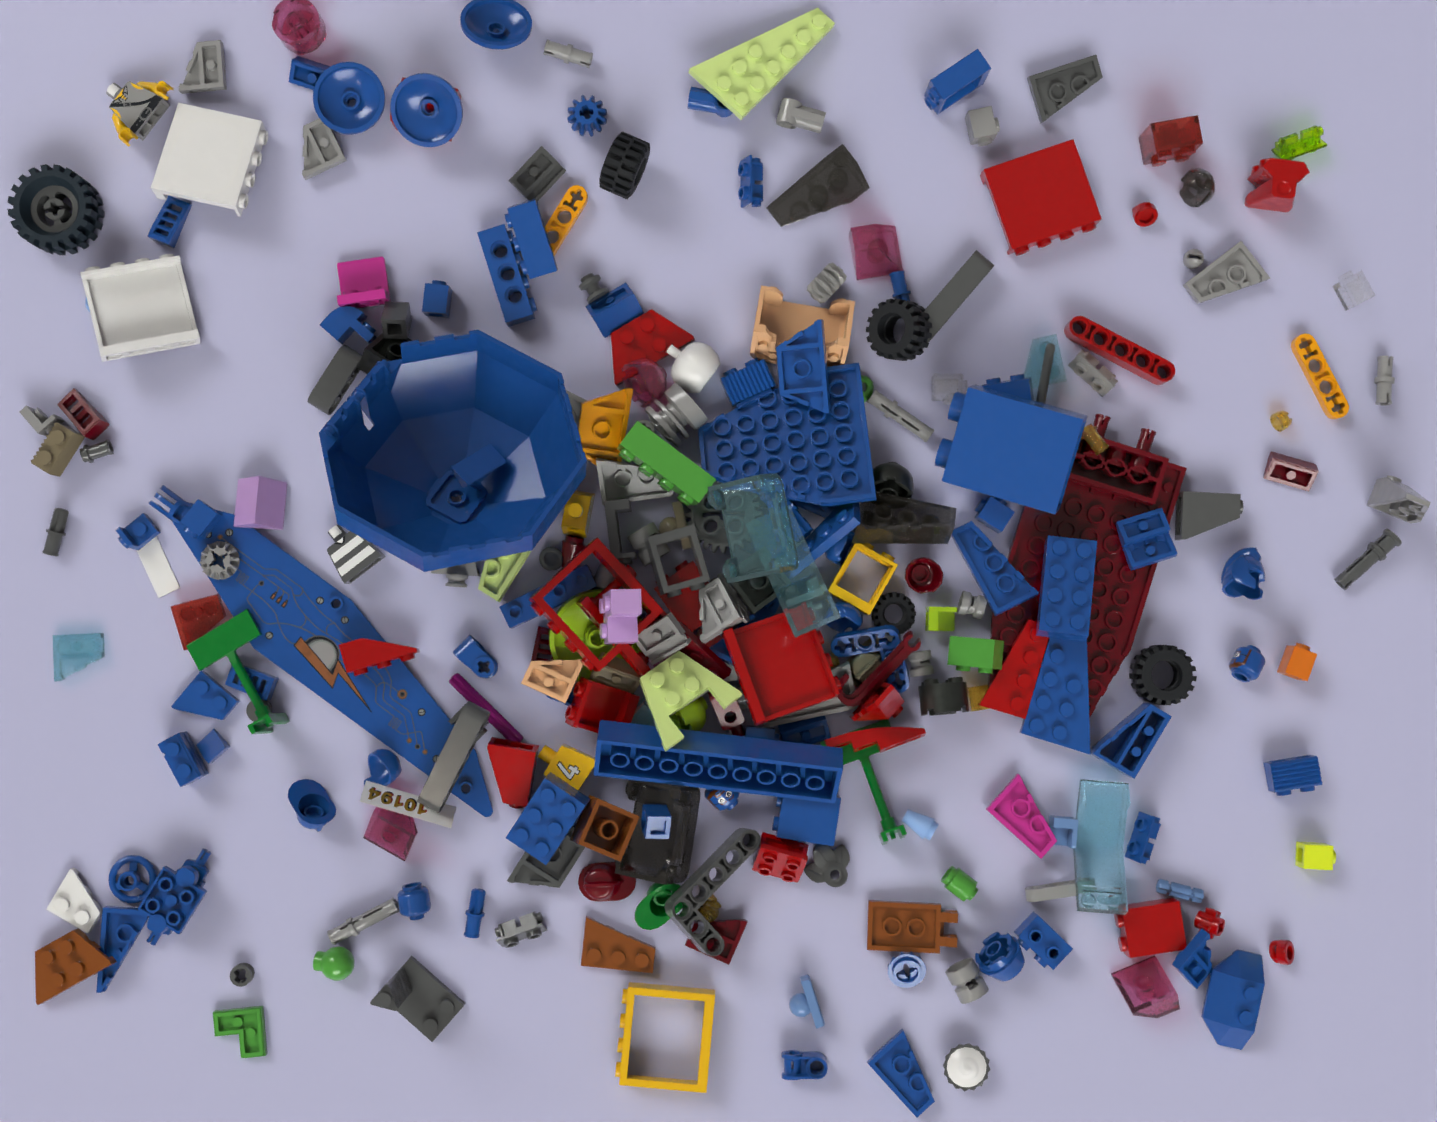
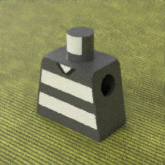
[327,524,386,584]

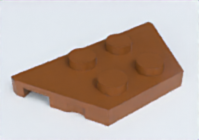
[35,928,117,1005]

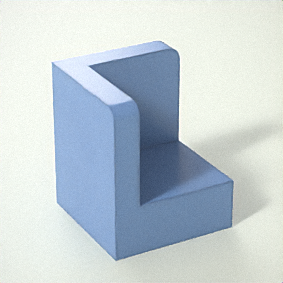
[1049,815,1078,849]

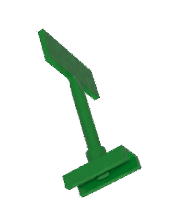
[186,609,290,734]
[820,719,907,845]

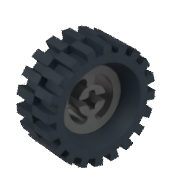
[7,164,105,255]

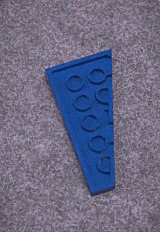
[1019,637,1091,755]

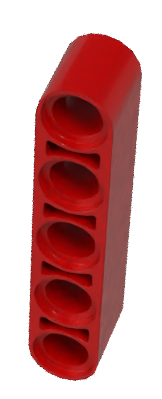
[1064,316,1176,385]

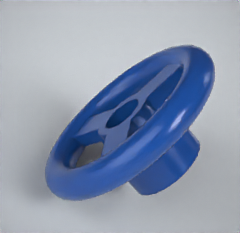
[108,855,157,903]

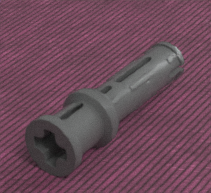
[1334,529,1402,590]

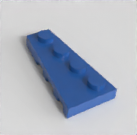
[950,521,1039,616]

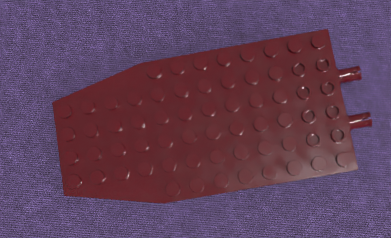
[988,414,1187,718]

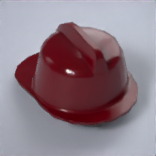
[578,862,636,901]

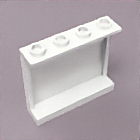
[151,103,268,217]
[80,254,200,362]

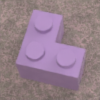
[599,589,642,644]

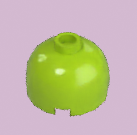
[670,696,708,731]

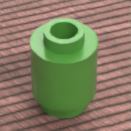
[941,866,978,901]

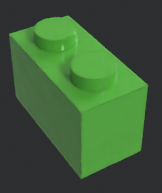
[947,636,1004,674]

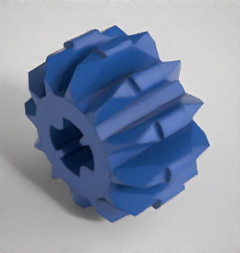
[567,95,607,137]

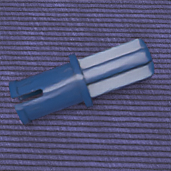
[889,270,911,319]
[464,888,486,938]

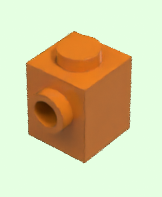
[1277,643,1317,681]

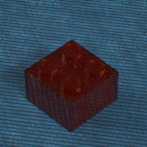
[1138,115,1203,167]

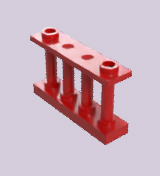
[576,564,667,676]

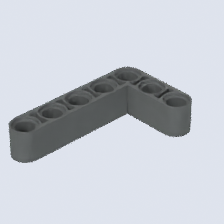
[665,828,761,956]

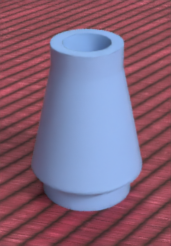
[902,809,939,841]

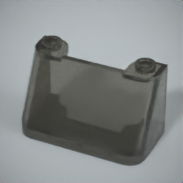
[614,780,700,885]

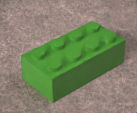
[616,420,716,506]

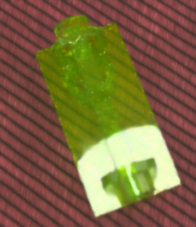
[1271,125,1327,160]

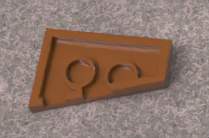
[581,916,656,973]

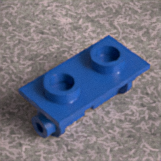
[738,155,763,208]
[1125,811,1161,864]

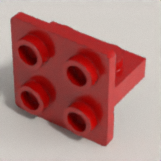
[752,832,809,882]

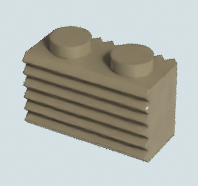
[31,422,85,477]

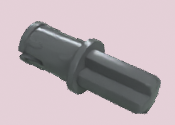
[42,508,69,556]

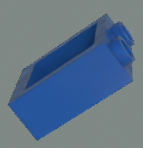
[924,49,991,115]

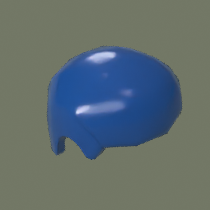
[825,531,854,566]
[823,602,863,632]

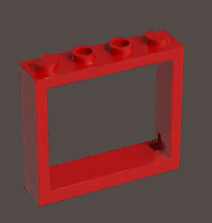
[529,537,664,672]

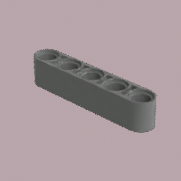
[902,250,995,350]
[417,701,491,813]

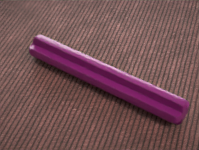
[449,673,523,742]

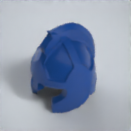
[1221,547,1265,600]

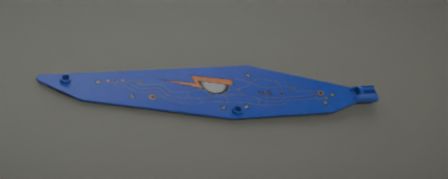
[149,485,493,817]

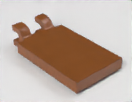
[867,900,958,954]

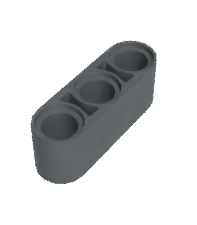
[307,345,362,415]

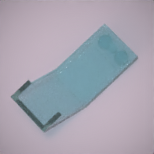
[745,505,841,637]
[1073,779,1130,915]

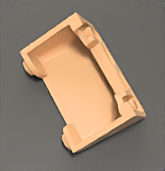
[750,285,855,367]

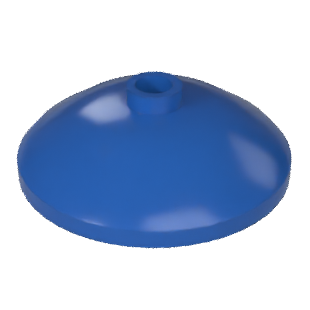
[460,0,532,50]
[313,62,385,135]
[390,73,463,147]

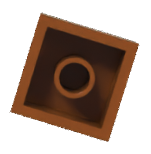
[570,795,640,862]

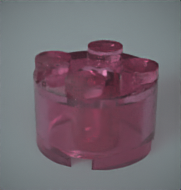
[272,0,326,55]

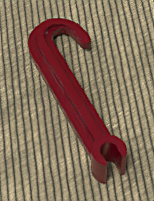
[838,631,921,707]

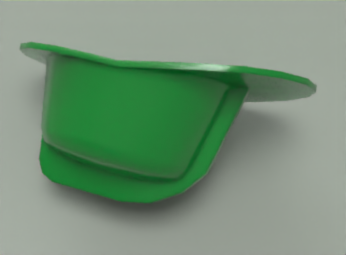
[635,880,683,930]

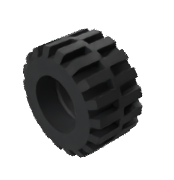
[599,131,650,199]
[866,299,932,361]
[1129,645,1197,705]

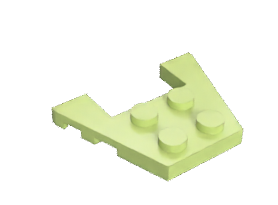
[639,651,742,752]

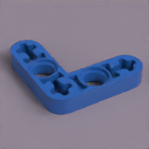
[831,625,910,693]

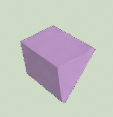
[234,476,287,530]

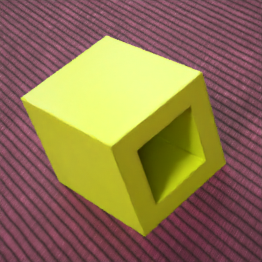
[1295,841,1336,870]

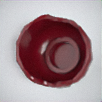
[905,557,943,593]

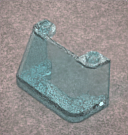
[708,473,799,584]

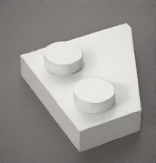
[47,868,102,933]

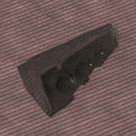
[766,144,870,227]

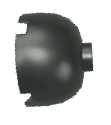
[873,462,914,507]

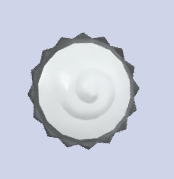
[943,1043,991,1091]

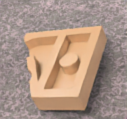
[521,659,583,704]

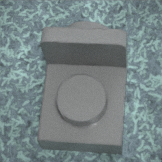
[19,405,64,436]

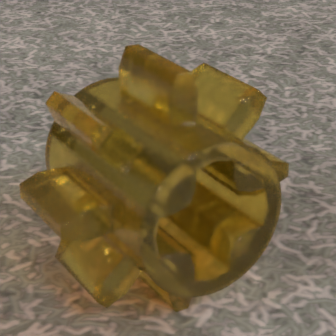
[698,894,721,923]

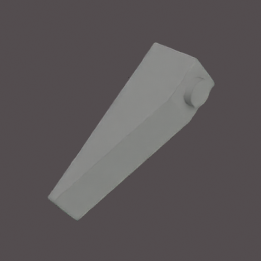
[1367,475,1431,523]

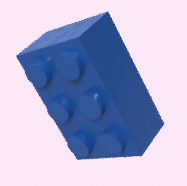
[506,772,590,865]

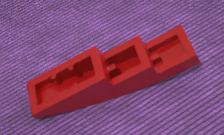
[825,727,926,753]

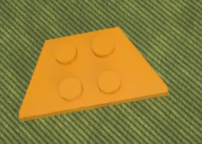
[578,388,633,466]

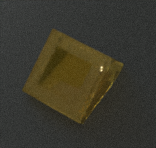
[967,684,990,712]

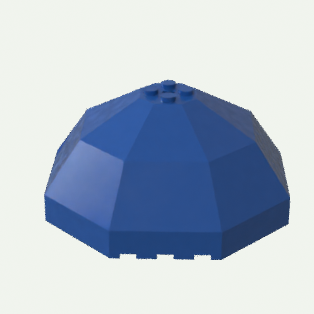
[319,330,587,572]

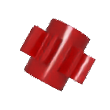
[1194,908,1225,939]

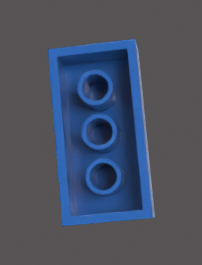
[1036,535,1097,642]

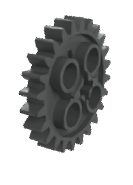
[684,481,763,554]

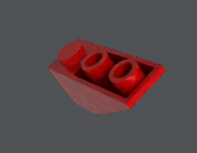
[339,638,420,676]

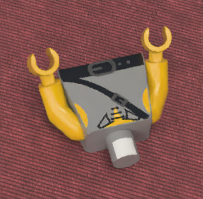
[106,81,174,147]

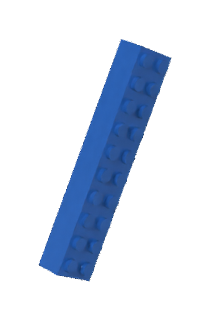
[593,720,843,803]

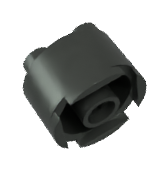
[918,677,969,716]

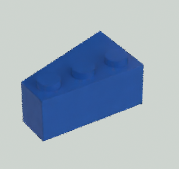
[504,198,558,279]
[1090,703,1172,779]

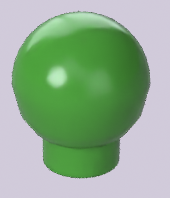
[313,946,355,981]

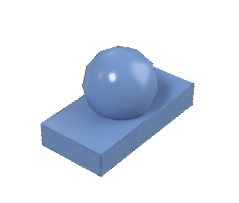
[789,975,825,1029]

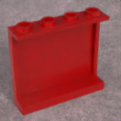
[980,139,1102,256]
[722,602,841,726]

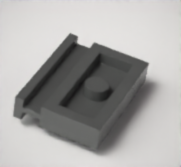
[508,146,566,202]

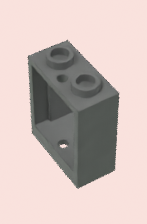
[644,524,710,598]

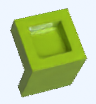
[925,607,957,631]

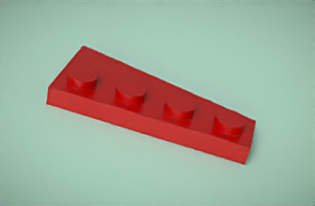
[978,619,1049,719]

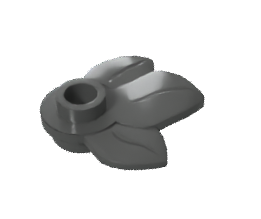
[804,844,850,887]

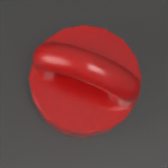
[1132,202,1158,227]
[1269,940,1295,965]

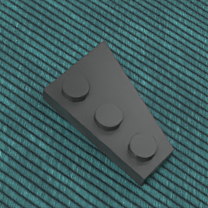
[1027,55,1103,124]

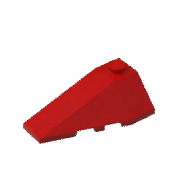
[849,682,905,721]

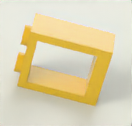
[827,540,898,615]

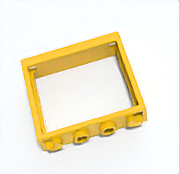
[615,982,715,1093]

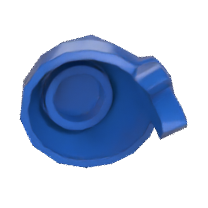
[364,749,402,786]

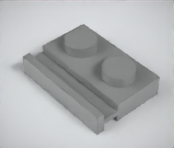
[636,612,692,665]

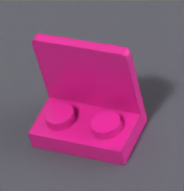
[337,256,391,309]

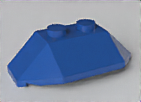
[1201,949,1265,1050]

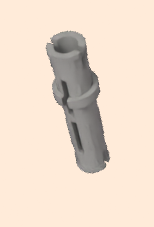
[867,390,934,442]
[327,898,400,945]

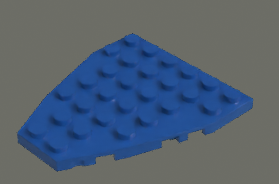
[698,363,876,506]

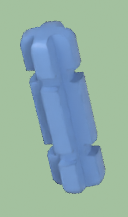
[1156,879,1204,903]

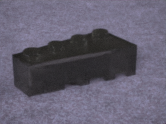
[852,491,956,544]

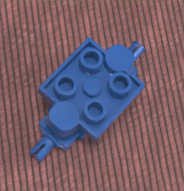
[138,848,212,945]

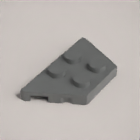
[507,825,585,888]

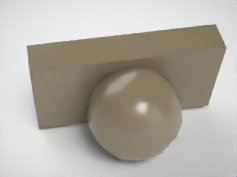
[659,501,692,551]

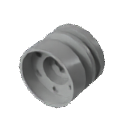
[645,383,708,447]

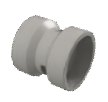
[957,591,987,620]
[907,650,934,677]

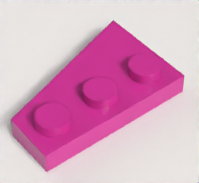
[986,774,1057,859]

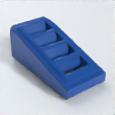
[147,196,192,248]
[225,665,279,701]

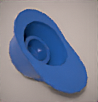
[288,779,336,832]

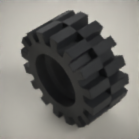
[871,592,916,635]

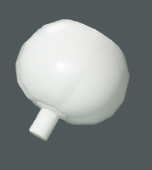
[666,342,720,393]

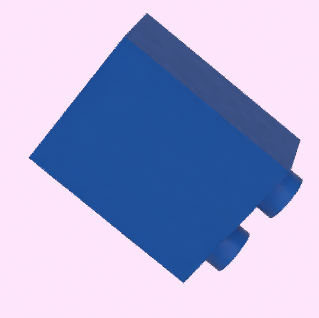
[935,384,1088,514]

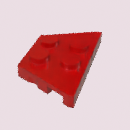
[611,309,695,386]

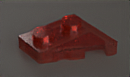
[171,594,226,650]

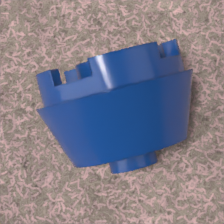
[975,932,1025,982]

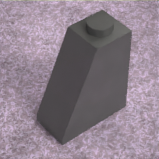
[1175,491,1243,541]

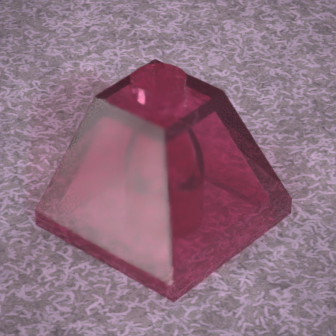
[848,224,903,281]
[363,807,418,861]
[1111,956,1180,1018]

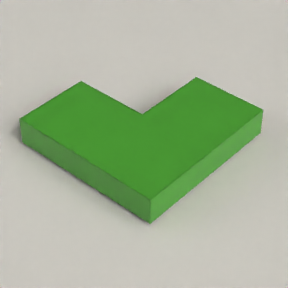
[213,1006,267,1058]

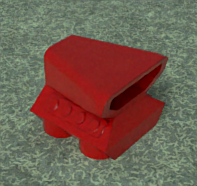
[1245,158,1310,212]

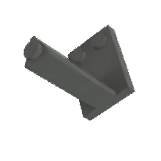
[370,956,466,1042]

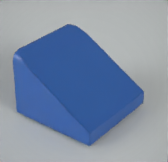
[196,729,230,764]

